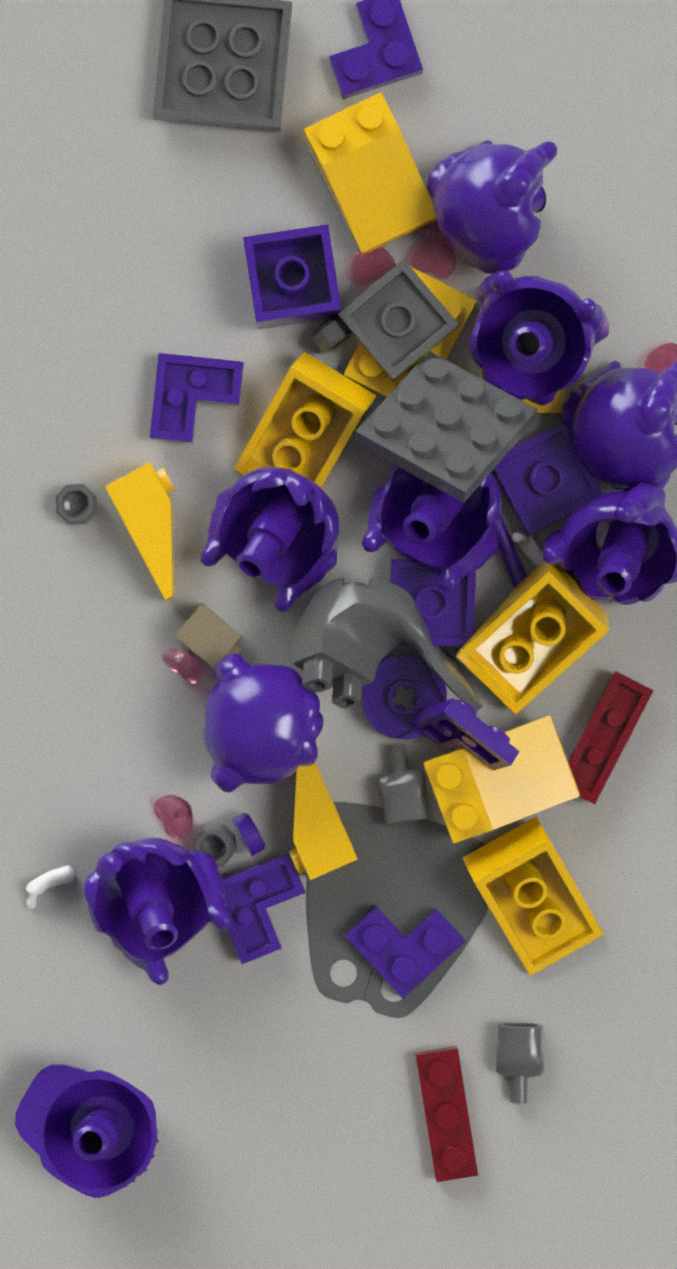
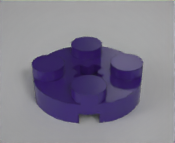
[362,655,447,740]

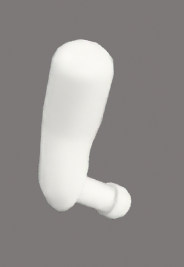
[512,532,560,567]
[26,866,75,909]

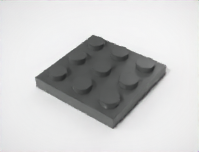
[153,0,292,132]
[355,351,538,503]

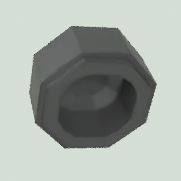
[312,316,353,355]
[56,484,97,525]
[193,824,237,867]

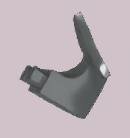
[292,578,483,712]

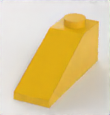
[105,462,175,601]
[289,761,358,880]

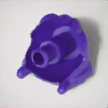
[427,140,557,275]
[469,270,609,406]
[562,360,677,491]
[362,465,501,591]
[200,466,339,612]
[543,482,677,605]
[203,653,324,793]
[83,838,231,985]

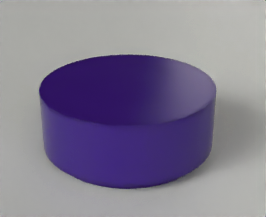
[231,812,266,857]

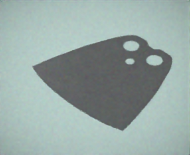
[307,802,489,1018]

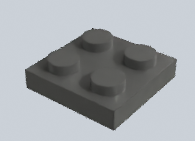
[338,259,459,382]

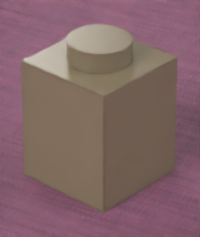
[175,603,244,669]

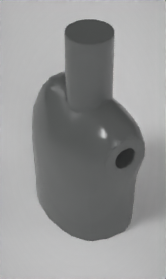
[377,745,429,826]
[496,1023,544,1104]

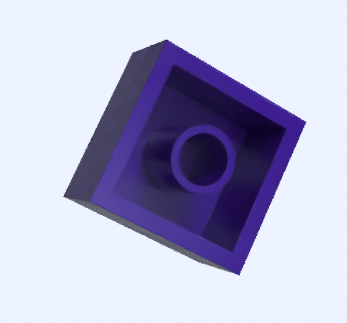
[243,224,341,330]

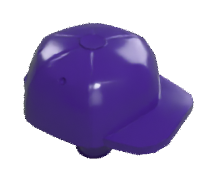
[15,1064,159,1198]

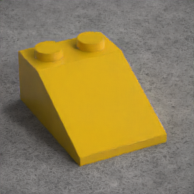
[304,92,436,256]
[234,351,377,488]
[456,560,609,714]
[423,715,580,844]
[463,816,604,976]

